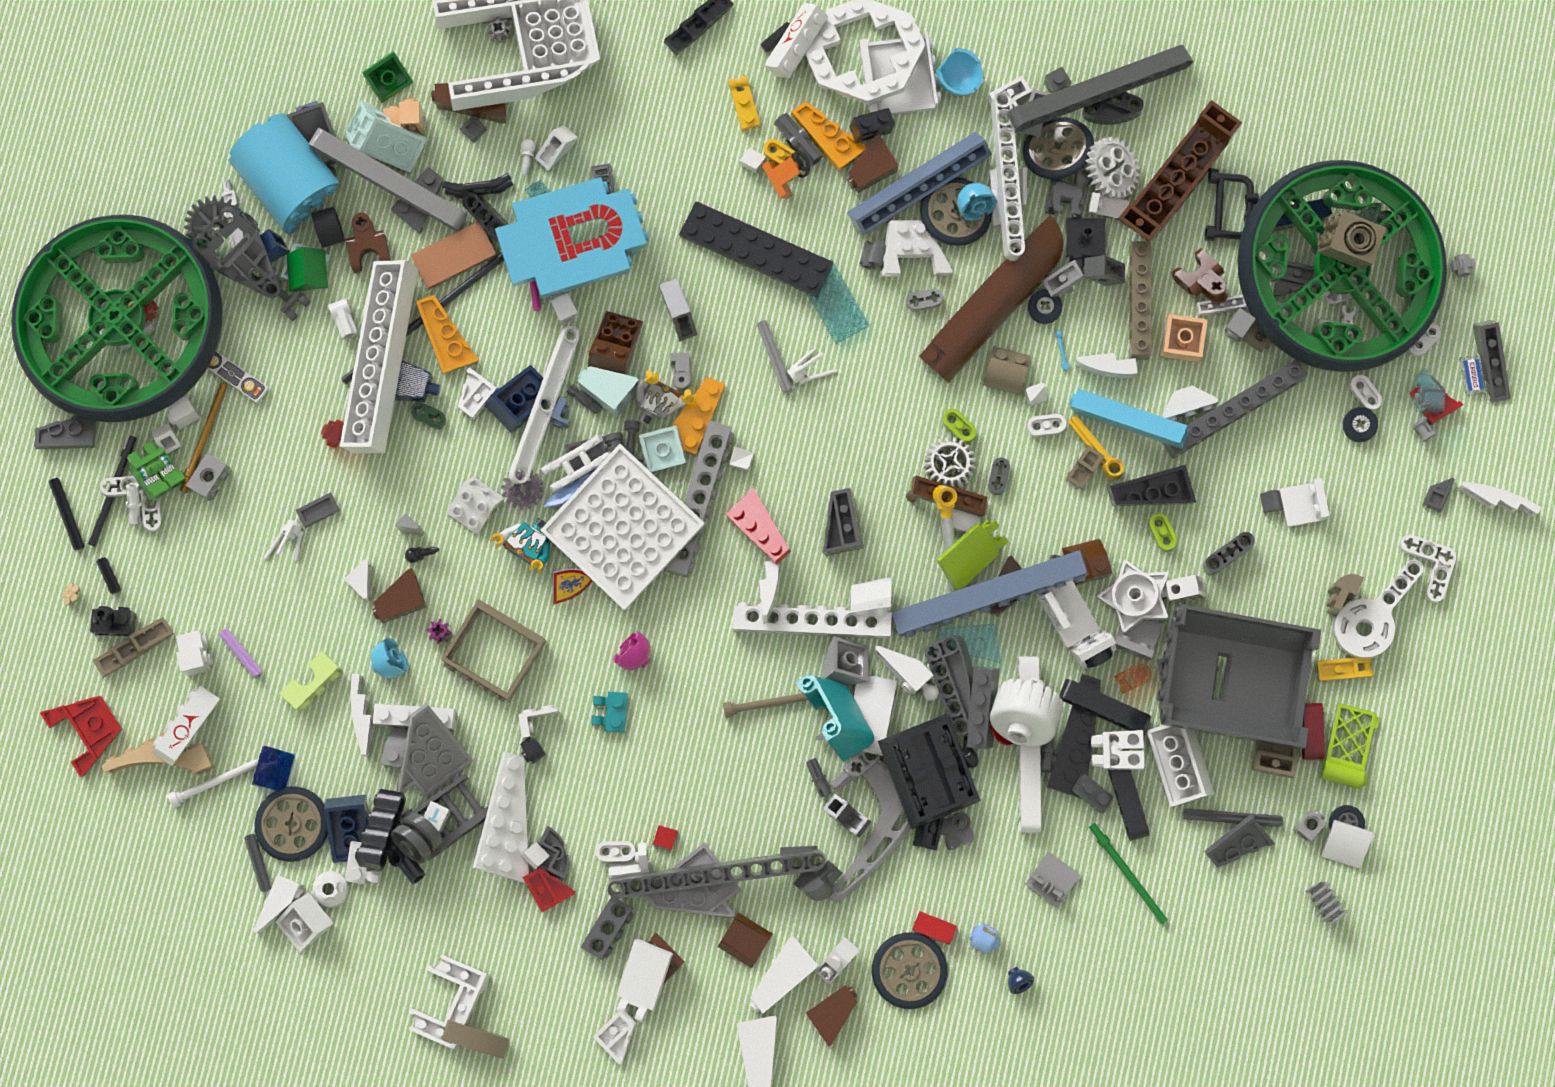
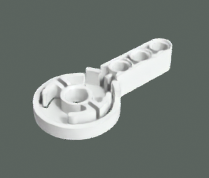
[1334,560,1423,659]

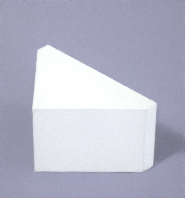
[344,559,371,601]

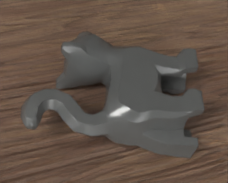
[1045,158,1093,218]

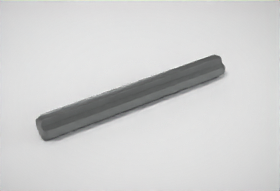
[1183,808,1283,827]

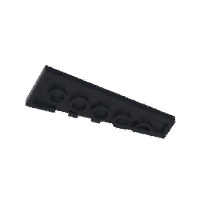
[1046,674,1101,799]

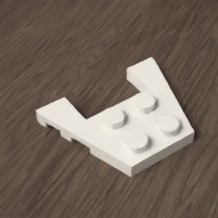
[881,220,953,277]

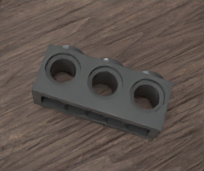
[581,897,634,960]

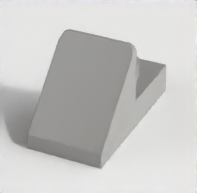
[1042,260,1085,297]

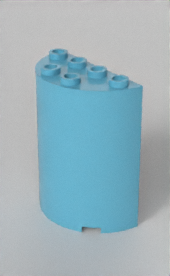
[228,113,340,234]

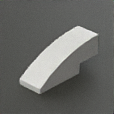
[1075,353,1138,378]

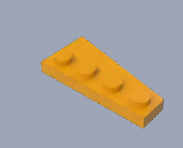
[791,101,867,171]
[415,295,479,374]
[670,377,725,456]

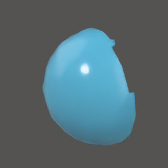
[936,48,983,96]

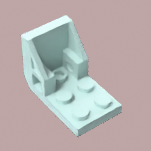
[345,100,427,173]

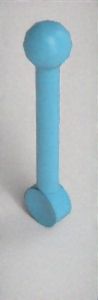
[1055,331,1069,370]

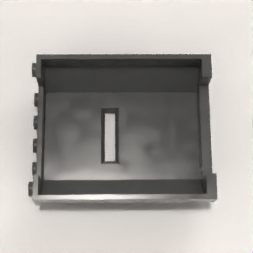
[1157,604,1321,749]

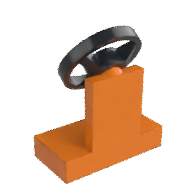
[762,151,810,199]

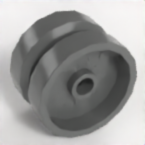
[391,812,443,863]

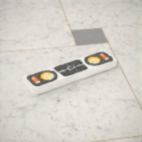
[207,351,269,404]

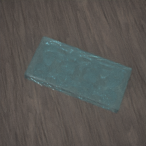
[806,259,870,344]

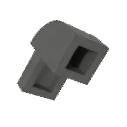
[823,794,871,838]
[793,860,843,901]

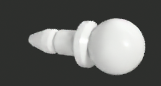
[520,139,536,176]

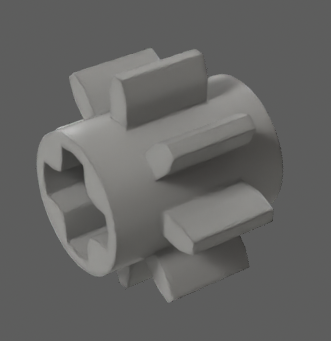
[487,17,511,43]
[1450,254,1476,277]

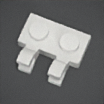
[345,841,382,884]

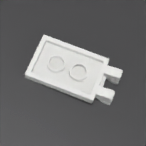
[616,939,673,1022]

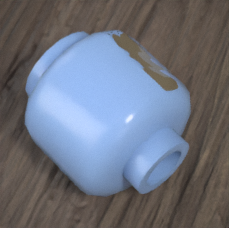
[969,923,1000,953]

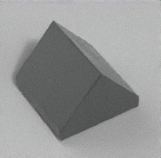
[1260,490,1283,513]

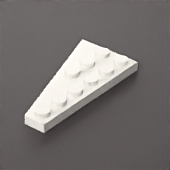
[473,752,529,884]

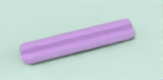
[219,628,263,678]

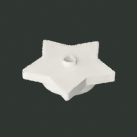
[1097,560,1170,634]

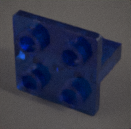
[252,746,295,791]

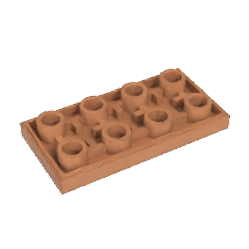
[410,222,497,290]

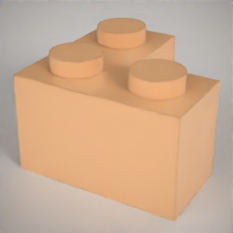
[383,99,424,135]

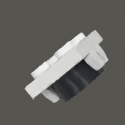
[1068,629,1117,669]

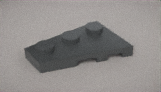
[34,416,96,449]

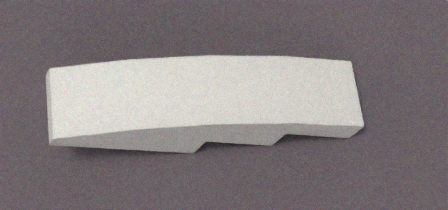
[1457,482,1542,517]
[759,560,779,624]
[351,674,373,757]

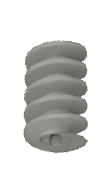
[1305,880,1347,926]

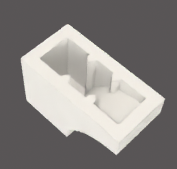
[535,125,578,171]

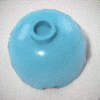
[957,183,997,221]
[371,638,408,679]

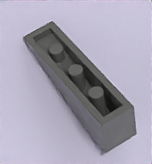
[1473,320,1511,402]

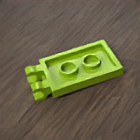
[936,519,1009,591]

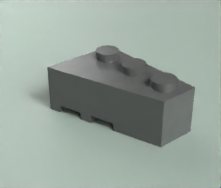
[822,488,864,556]

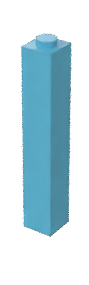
[1070,389,1189,449]

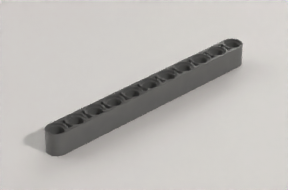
[1007,45,1193,132]
[607,849,825,899]

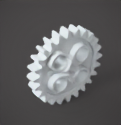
[1086,136,1140,200]

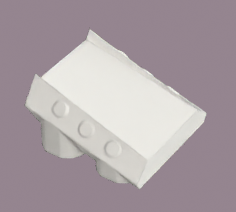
[850,577,892,616]

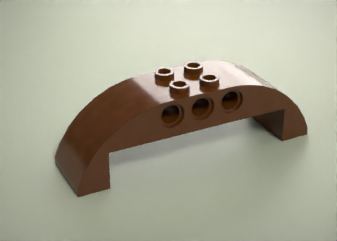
[1118,100,1243,242]

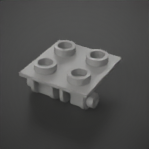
[1025,851,1081,908]

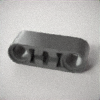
[1203,532,1255,575]

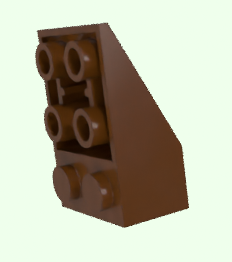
[588,311,643,375]

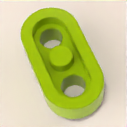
[942,409,976,443]
[1148,513,1177,551]

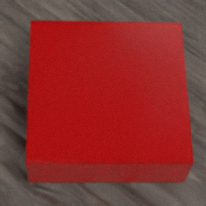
[653,825,678,850]

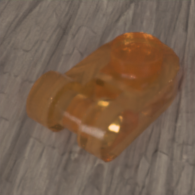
[1114,664,1152,694]

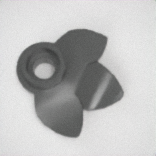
[935,812,974,850]

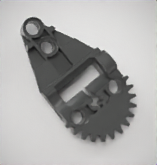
[184,195,282,298]

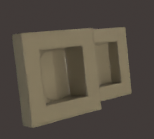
[1066,445,1105,490]

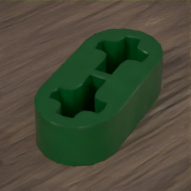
[411,402,446,429]

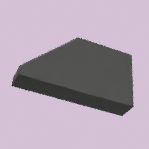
[1422,478,1455,513]

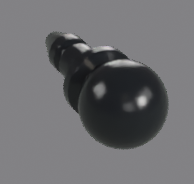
[405,547,440,563]

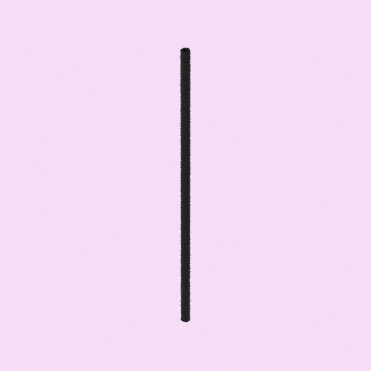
[341,252,504,384]

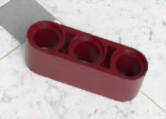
[1302,703,1325,760]

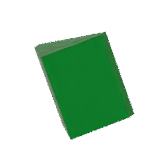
[362,51,413,103]
[286,247,328,292]

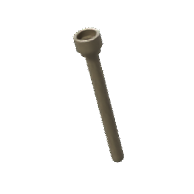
[723,693,809,718]

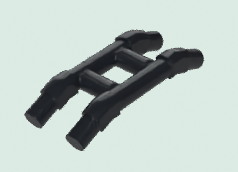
[442,173,514,199]

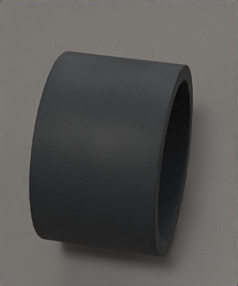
[311,206,345,248]

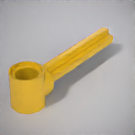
[1068,416,1124,481]

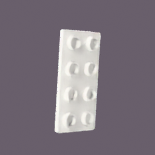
[1035,580,1099,648]

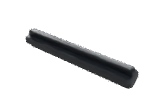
[49,478,84,551]

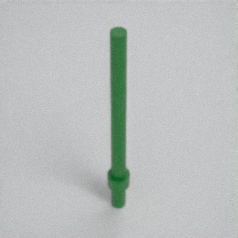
[1089,823,1168,924]

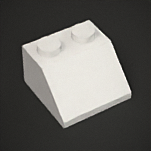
[276,893,334,953]

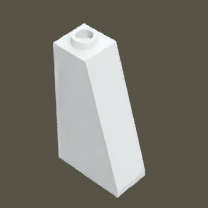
[750,935,819,1014]
[736,1015,777,1087]

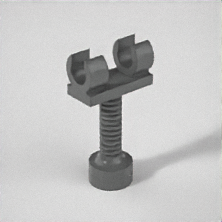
[268,284,311,321]
[624,420,645,465]

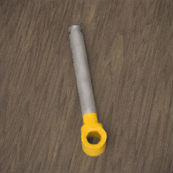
[933,485,957,592]

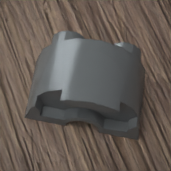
[859,240,900,272]

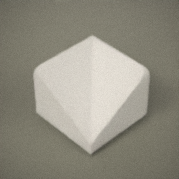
[1024,383,1047,406]
[729,446,754,472]

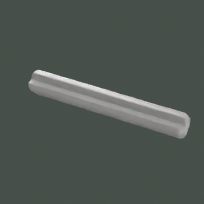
[757,320,792,393]

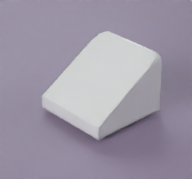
[740,148,766,174]
[521,842,549,869]

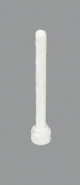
[167,760,260,808]

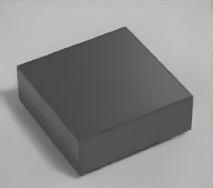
[460,115,487,143]

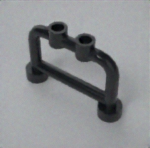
[1204,168,1259,241]

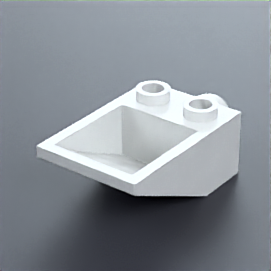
[874,646,939,701]

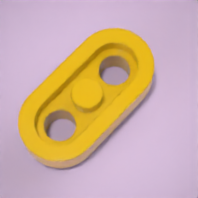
[763,139,795,165]

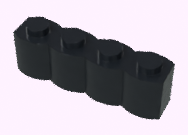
[355,789,406,871]

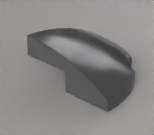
[528,826,569,880]

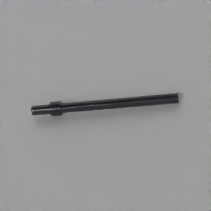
[88,435,137,547]

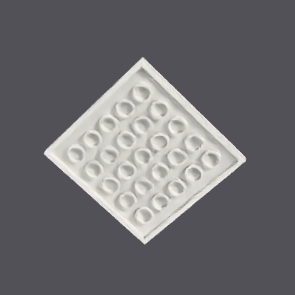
[540,444,706,610]

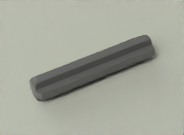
[244,834,271,892]

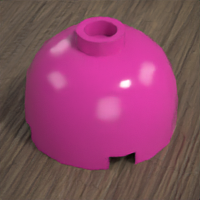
[613,631,651,671]

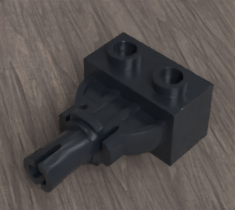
[90,606,136,637]

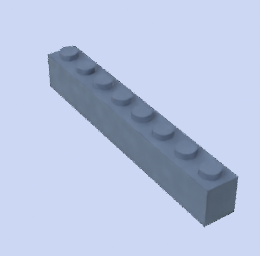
[847,132,992,235]

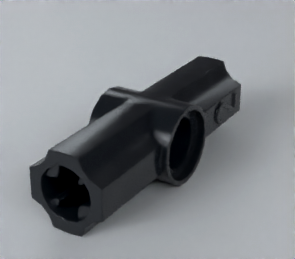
[388,842,426,885]

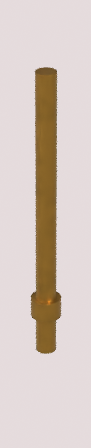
[180,383,228,493]

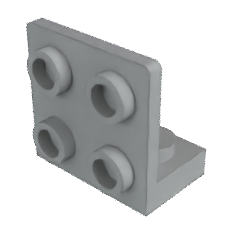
[1115,620,1163,661]

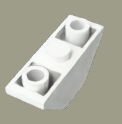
[1161,386,1219,421]

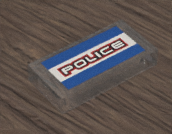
[1459,355,1486,396]

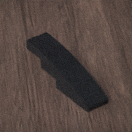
[664,0,734,55]

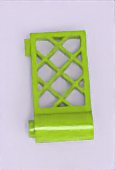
[1320,703,1380,789]

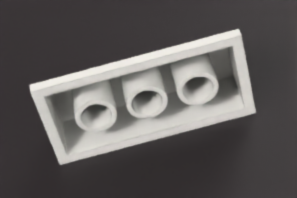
[1147,725,1215,807]

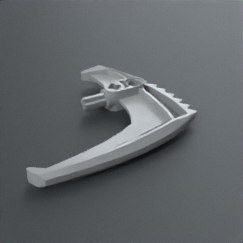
[816,733,924,902]

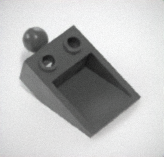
[287,102,336,177]

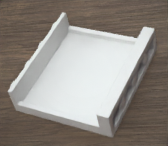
[859,31,941,115]

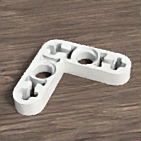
[100,476,161,532]
[1399,535,1456,603]

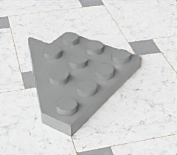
[398,702,473,797]
[644,842,742,918]

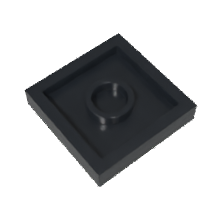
[1066,218,1106,258]

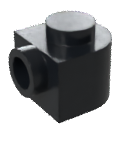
[520,738,546,764]

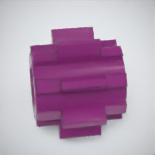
[426,619,452,644]

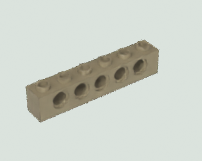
[1129,241,1151,360]

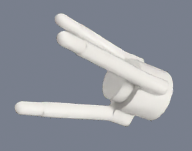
[787,349,837,385]
[264,520,304,561]

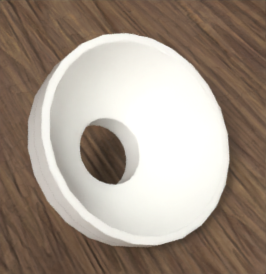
[312,871,349,908]

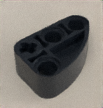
[1082,92,1144,125]

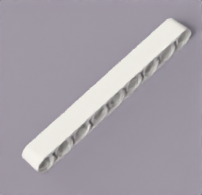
[991,91,1025,261]
[1018,656,1041,833]

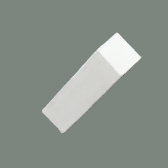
[1196,295,1247,317]

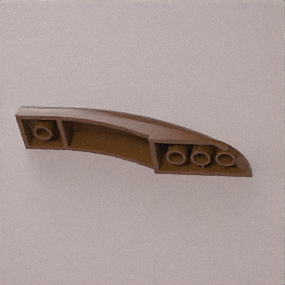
[919,215,1063,383]

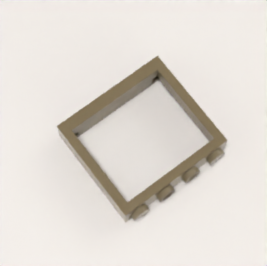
[441,599,547,702]

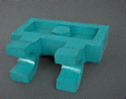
[591,691,628,733]

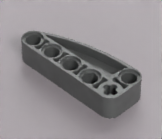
[925,635,973,736]

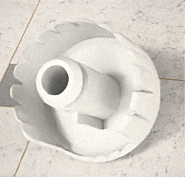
[990,678,1064,746]

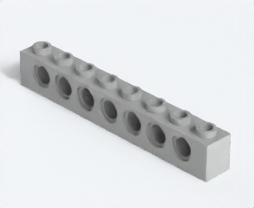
[664,420,734,578]

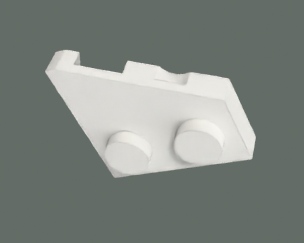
[458,367,498,420]
[593,1009,636,1065]

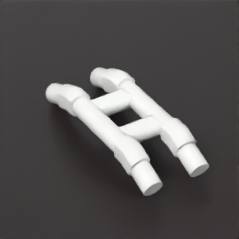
[540,434,611,492]

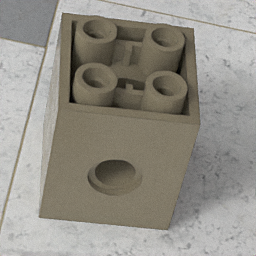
[1317,211,1386,269]

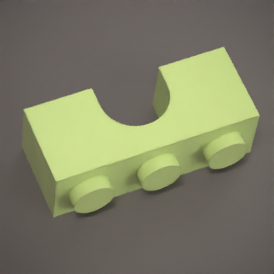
[280,651,342,712]

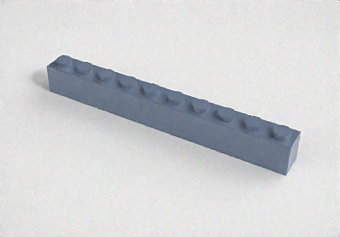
[892,550,1089,638]

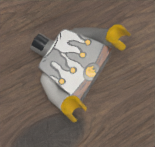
[635,370,696,424]

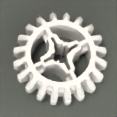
[923,437,976,488]

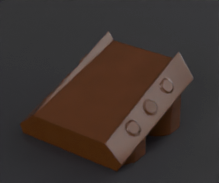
[718,912,773,968]

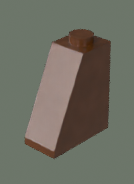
[847,134,898,193]
[372,568,427,623]
[806,985,858,1047]

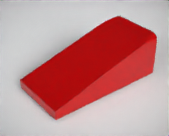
[912,911,957,945]

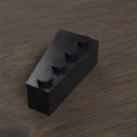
[1107,465,1196,506]

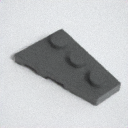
[391,167,444,235]
[1204,814,1275,868]

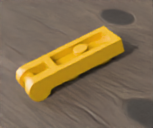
[728,75,760,131]
[1316,658,1374,682]

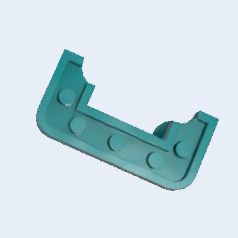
[796,675,874,762]

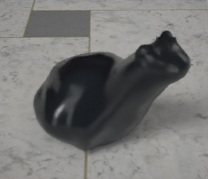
[962,736,979,768]

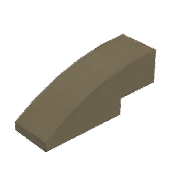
[441,1020,510,1058]

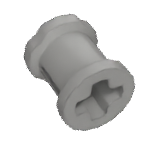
[1412,417,1437,442]

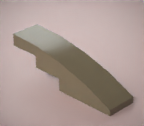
[93,617,174,678]

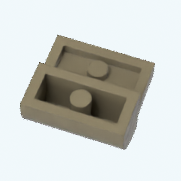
[983,346,1031,395]
[1326,574,1364,616]
[1252,742,1297,779]

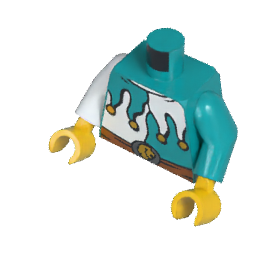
[490,518,550,574]

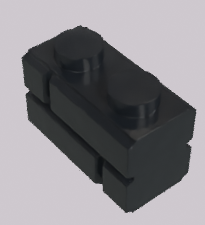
[849,108,895,143]

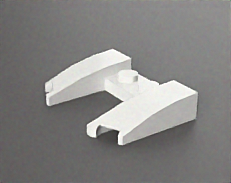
[409,955,490,1050]

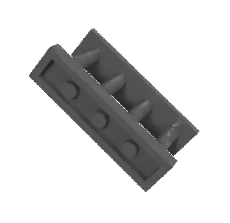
[399,774,488,861]

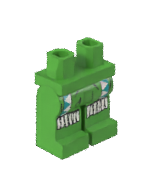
[127,441,186,502]

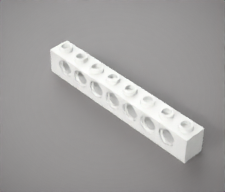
[733,603,892,639]

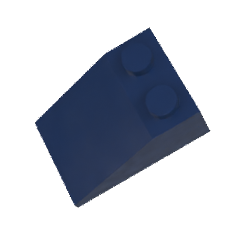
[485,365,547,434]
[324,794,369,863]

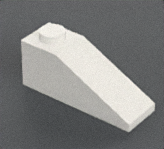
[253,875,303,933]

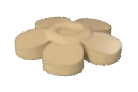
[62,583,80,605]

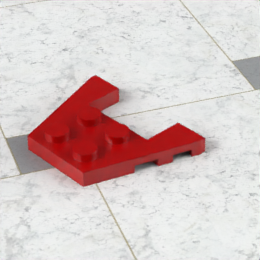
[40,696,122,777]

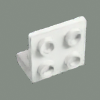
[447,476,505,534]
[1279,478,1330,527]

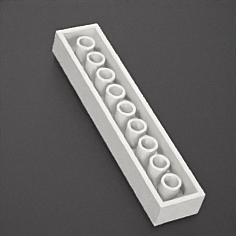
[340,260,418,453]

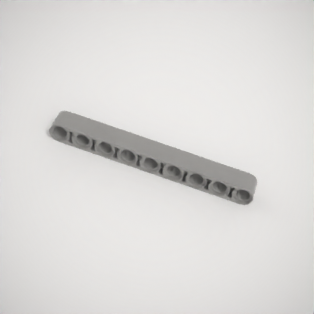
[308,128,468,231]

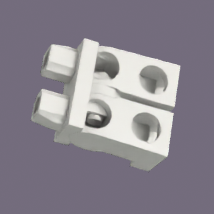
[1091,730,1145,771]

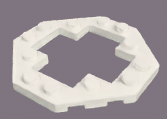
[805,0,926,105]

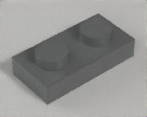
[1072,774,1113,813]

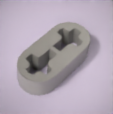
[907,289,943,312]

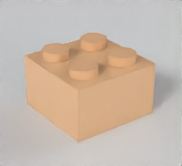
[1161,314,1207,363]

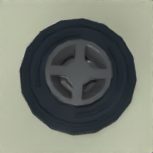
[1329,805,1365,830]

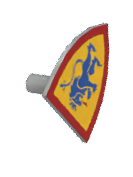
[553,568,593,605]

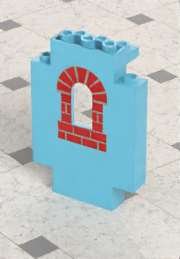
[495,177,649,299]

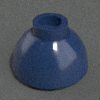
[1008,967,1035,994]

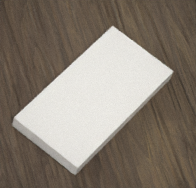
[854,675,897,755]

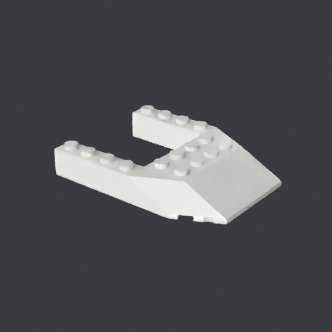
[433,0,600,111]

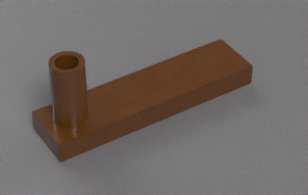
[906,475,987,517]

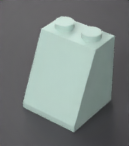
[578,366,639,418]

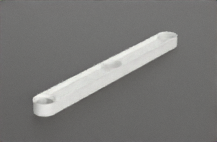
[509,326,580,484]

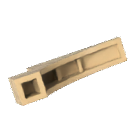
[101,731,215,776]

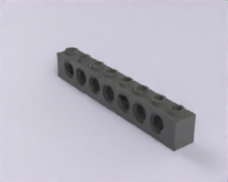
[1163,360,1308,459]

